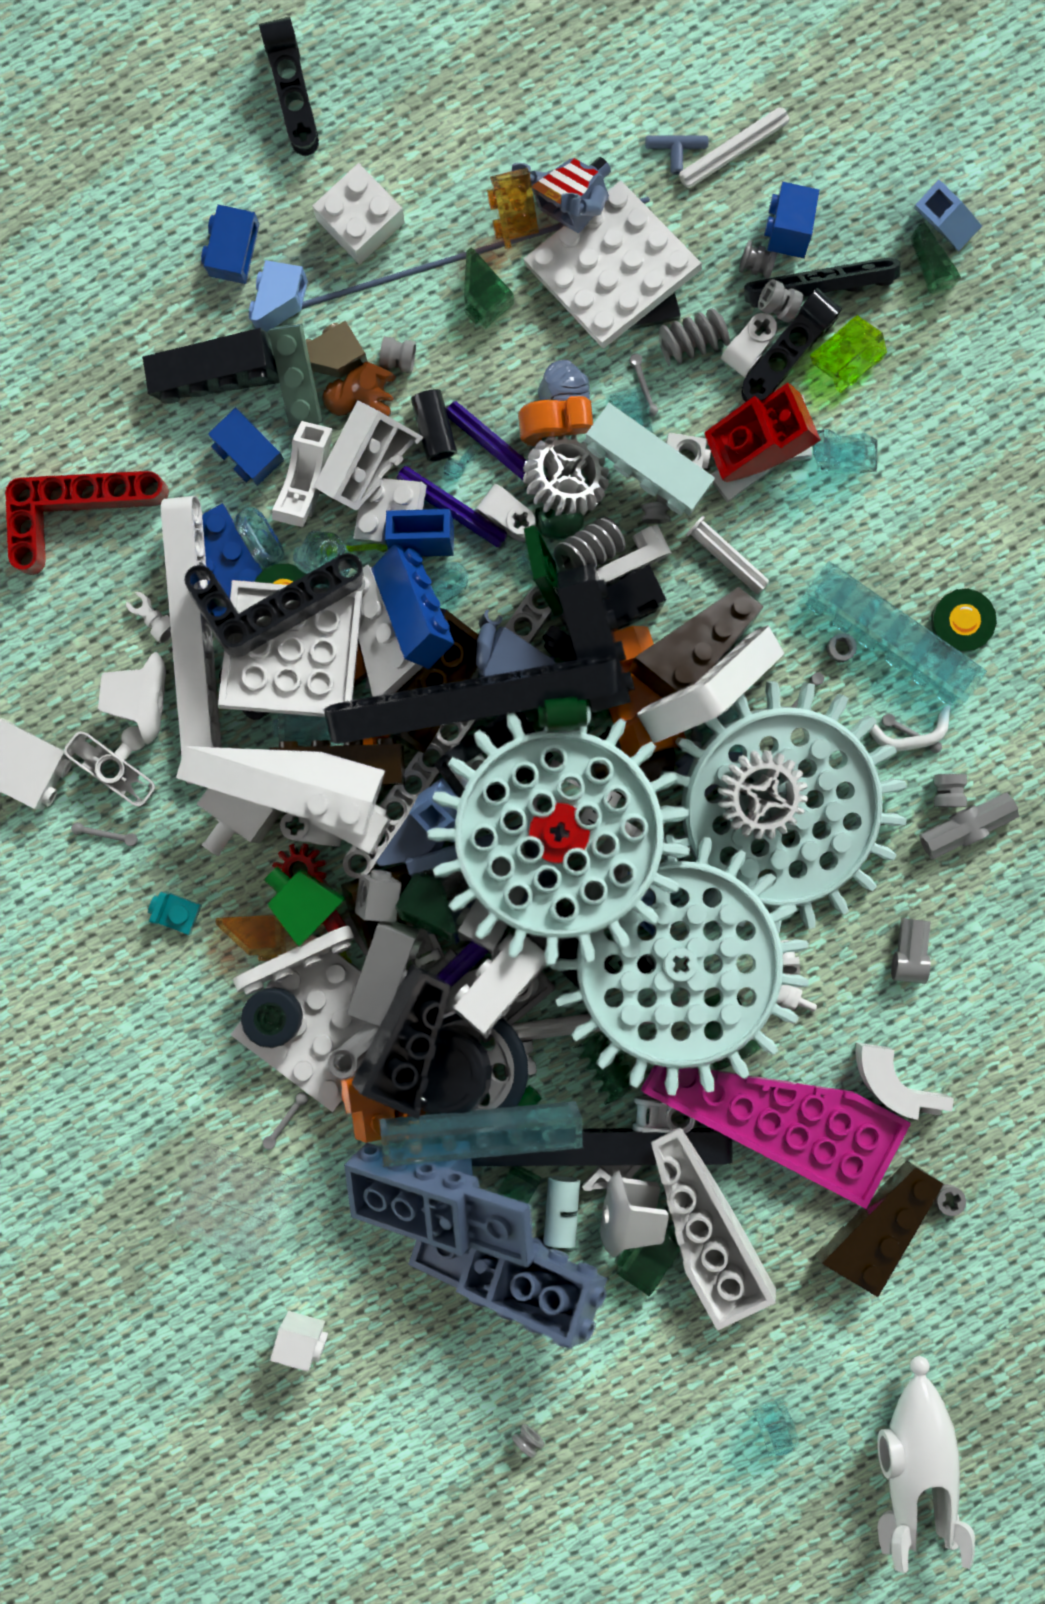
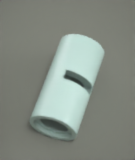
[543,1176,580,1248]

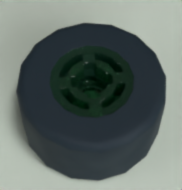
[241,987,303,1048]

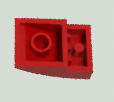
[704,382,821,482]

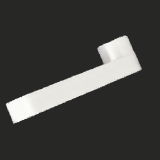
[597,524,671,585]

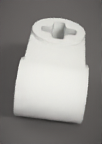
[720,313,777,378]
[475,484,536,542]
[280,813,341,847]
[632,1096,695,1133]

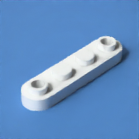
[233,926,355,995]

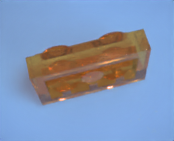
[487,168,539,249]

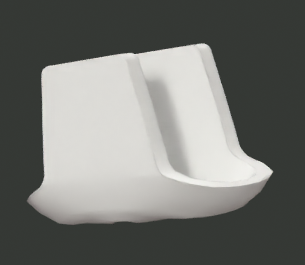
[98,652,166,745]
[600,1170,669,1257]

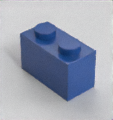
[764,181,820,259]
[201,204,260,284]
[208,407,284,486]
[385,509,454,557]

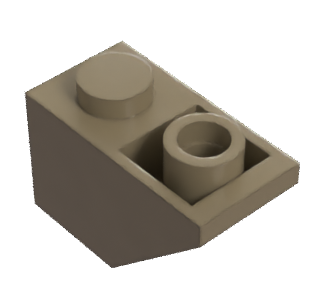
[306,320,368,378]

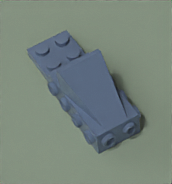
[344,1143,534,1267]
[408,1237,607,1349]

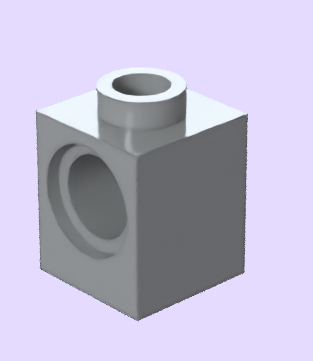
[355,870,401,922]

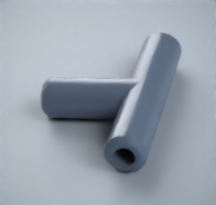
[645,135,709,175]

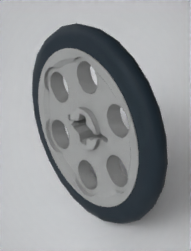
[441,1011,528,1128]

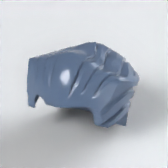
[538,360,590,401]

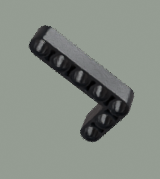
[184,553,364,657]

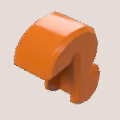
[518,396,593,446]

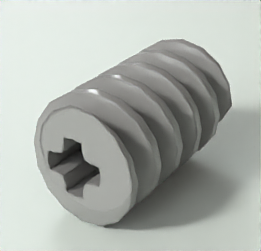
[659,308,730,366]
[554,517,626,572]

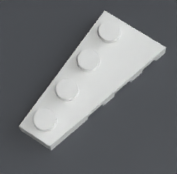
[356,565,423,696]

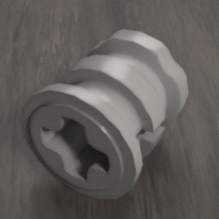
[739,240,777,279]

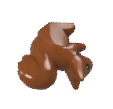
[322,361,396,417]

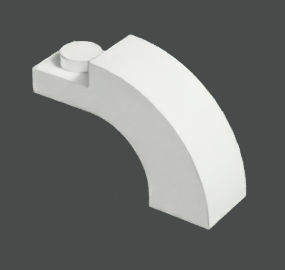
[272,421,332,527]
[856,1042,954,1120]

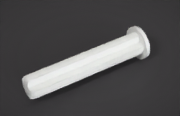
[686,516,769,594]

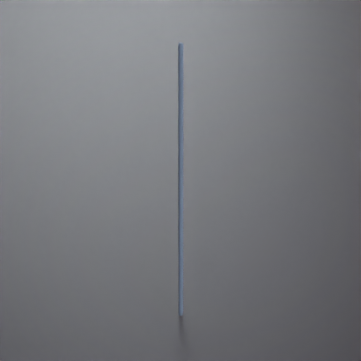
[302,197,650,308]

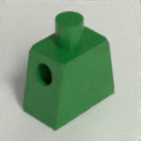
[264,866,345,947]

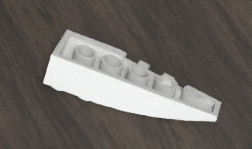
[176,746,385,835]
[651,1127,776,1331]

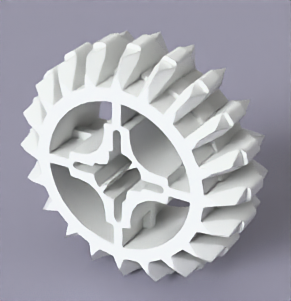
[523,435,609,519]
[718,750,808,840]

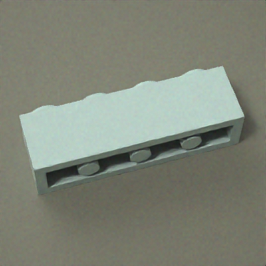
[585,403,715,516]

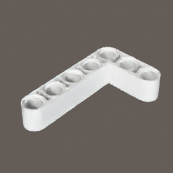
[637,625,784,743]

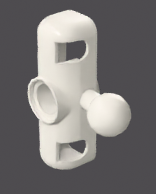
[64,726,155,806]

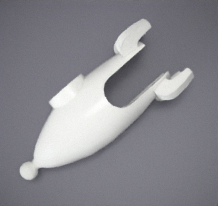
[877,1356,975,1573]

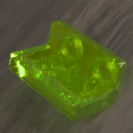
[810,315,887,393]

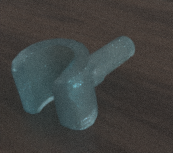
[444,442,481,479]

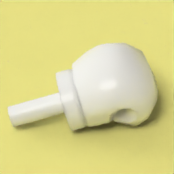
[776,972,817,1012]

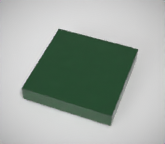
[523,525,564,616]

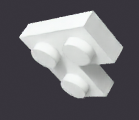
[353,478,427,545]

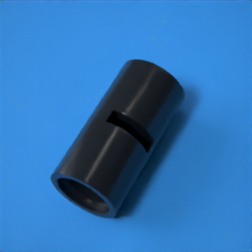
[411,389,458,462]

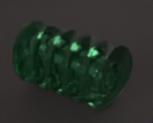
[573,1031,633,1105]

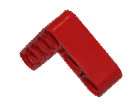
[5,471,169,575]

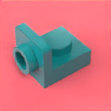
[148,891,202,935]

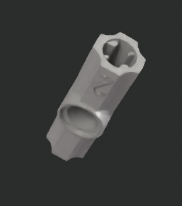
[919,792,1020,859]

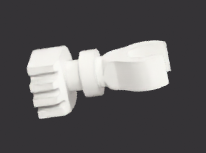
[126,592,171,644]

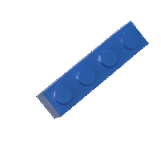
[371,543,454,669]

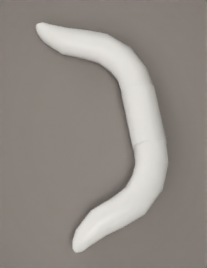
[869,705,951,751]

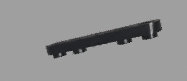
[744,258,900,308]

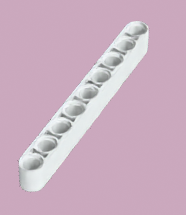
[161,496,222,784]

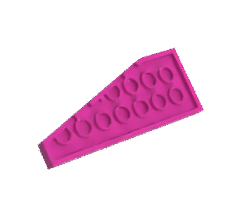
[641,1065,911,1209]

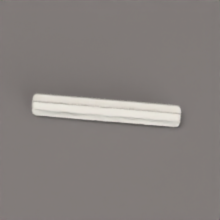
[679,107,790,188]

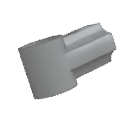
[891,918,931,984]
[328,1022,380,1078]

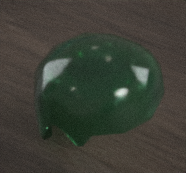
[535,507,584,540]

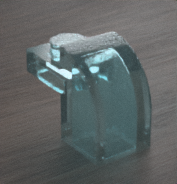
[813,429,877,474]

